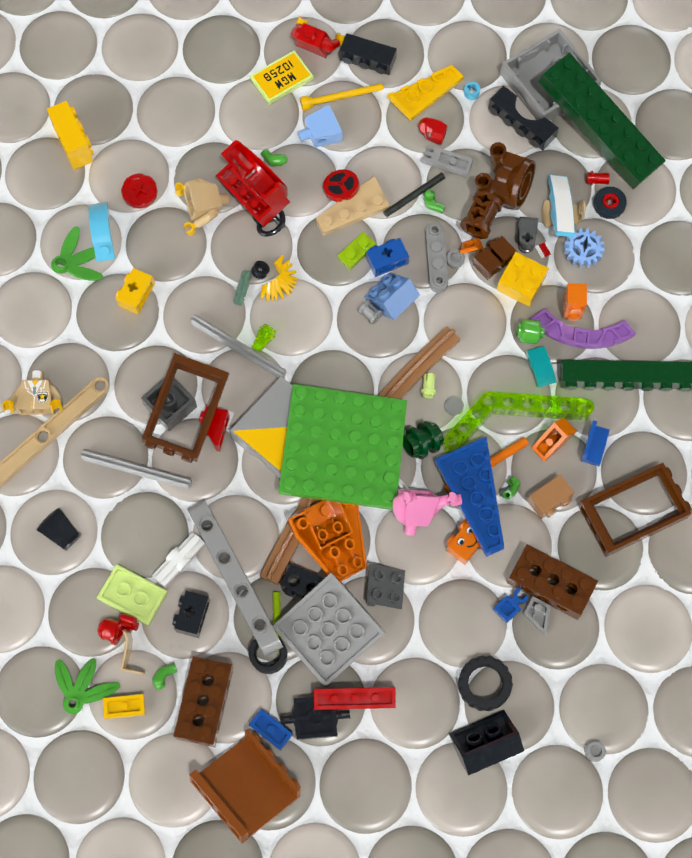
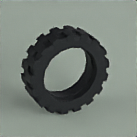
[458,656,513,711]

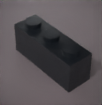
[340,33,397,75]

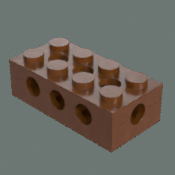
[507,544,598,620]
[173,656,234,748]

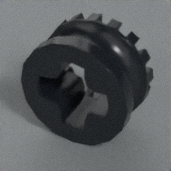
[251,261,270,280]

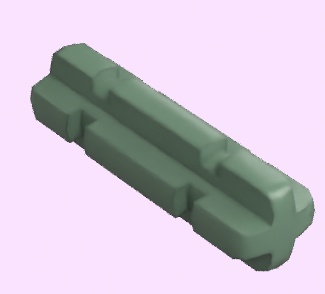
[233,270,252,306]

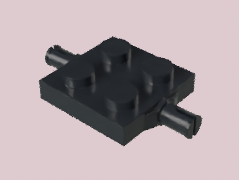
[281,697,350,740]

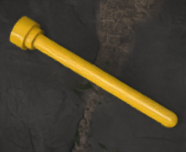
[300,83,384,111]

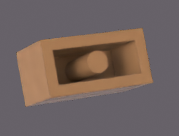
[527,475,575,519]

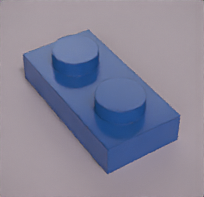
[249,709,293,751]

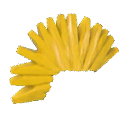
[260,255,297,301]

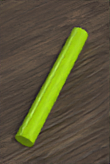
[273,592,281,652]

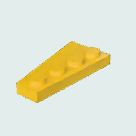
[387,65,464,121]

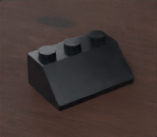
[449,710,524,776]

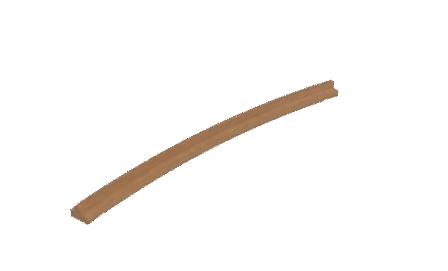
[260,326,460,586]

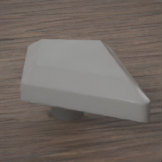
[524,596,551,635]

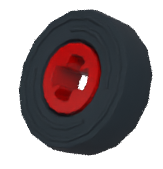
[594,187,627,219]

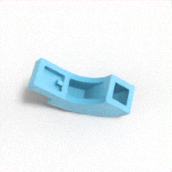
[88,202,115,262]

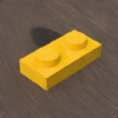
[103,694,146,719]

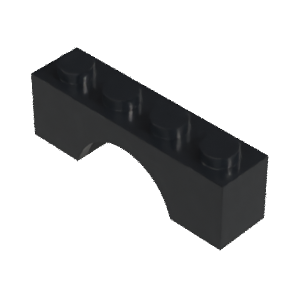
[488,85,559,151]

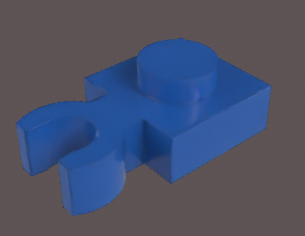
[493,588,529,624]

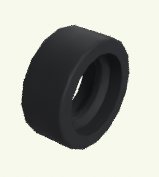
[248,638,288,674]

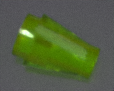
[251,324,277,353]

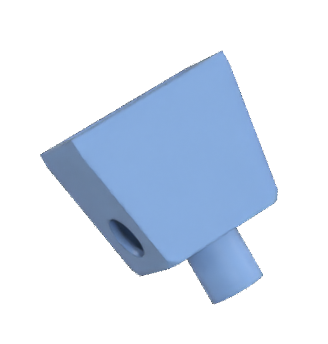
[297,105,343,147]

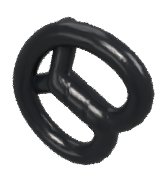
[252,210,286,237]

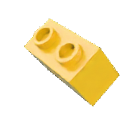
[116,268,155,315]

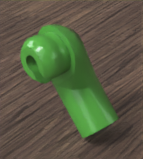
[261,149,288,166]
[423,189,445,214]
[503,476,521,500]
[152,663,177,690]

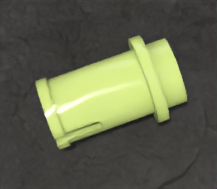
[421,373,436,399]

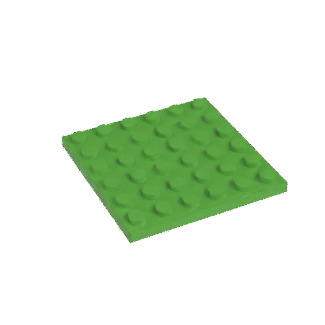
[278,384,407,510]

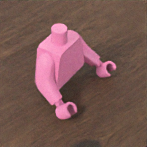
[393,489,462,536]

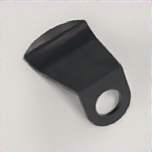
[37,508,81,551]

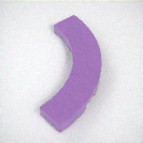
[530,308,636,349]

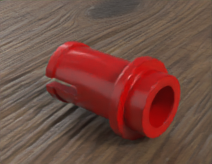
[586,171,610,185]

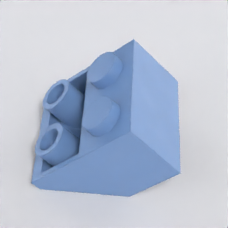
[364,272,420,320]

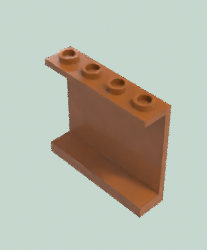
[189,729,301,844]

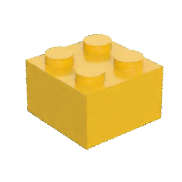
[497,252,549,307]

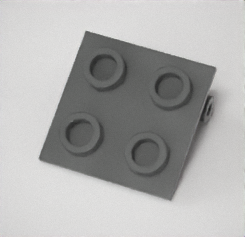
[366,564,405,609]

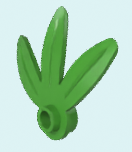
[51,226,103,281]
[55,658,120,714]

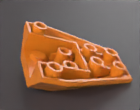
[288,500,367,582]

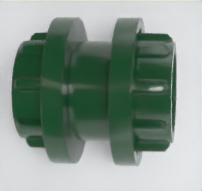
[403,421,444,459]

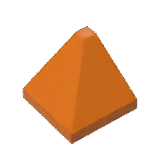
[460,238,484,254]

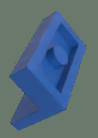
[581,420,610,467]

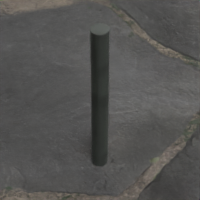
[383,172,445,217]

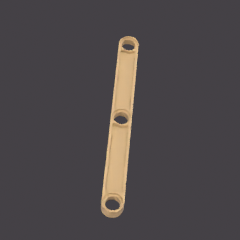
[0,377,110,488]

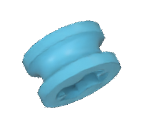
[464,82,480,100]

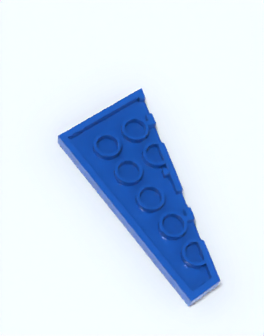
[434,436,504,557]

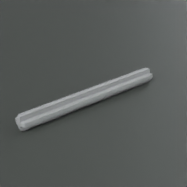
[190,315,287,378]
[81,449,192,489]

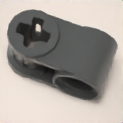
[518,217,538,253]

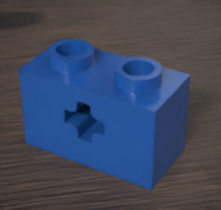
[366,238,409,277]

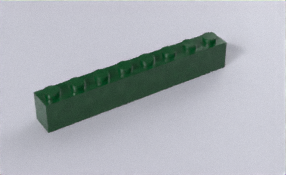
[560,360,692,392]

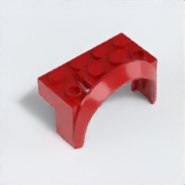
[216,140,290,227]

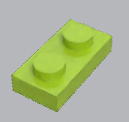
[337,232,376,270]

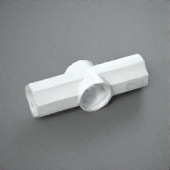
[152,532,205,587]

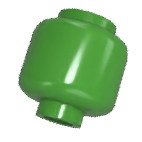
[516,319,545,344]

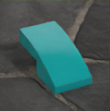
[526,346,557,387]

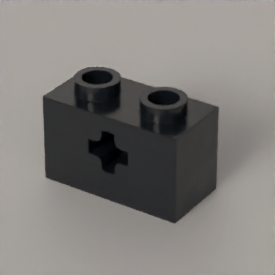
[172,590,210,638]

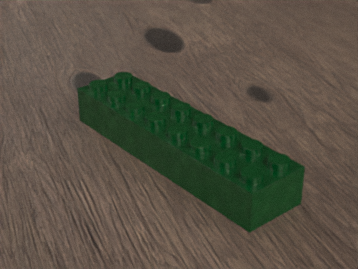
[538,52,666,190]

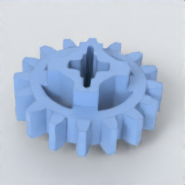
[564,228,605,268]

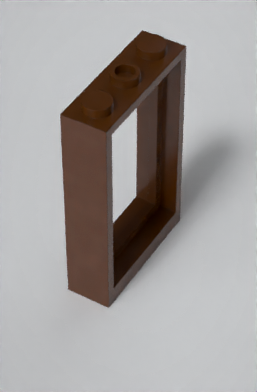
[142,353,229,463]
[578,463,692,557]

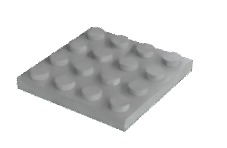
[273,573,385,687]

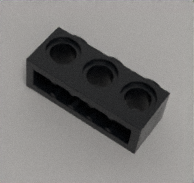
[281,564,324,599]

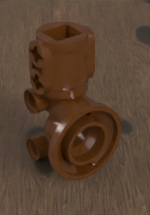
[460,142,536,239]

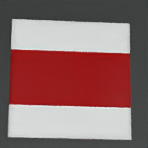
[535,241,554,259]

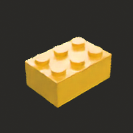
[47,101,94,170]

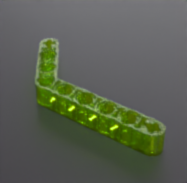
[443,392,594,453]

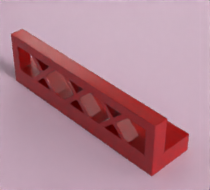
[314,687,396,710]

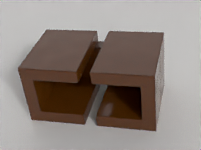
[473,236,517,280]

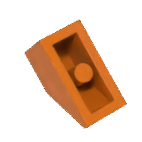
[531,418,577,461]

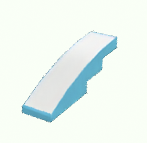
[548,174,575,237]

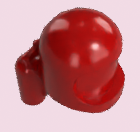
[97,614,139,646]

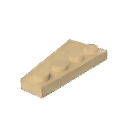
[316,176,390,236]

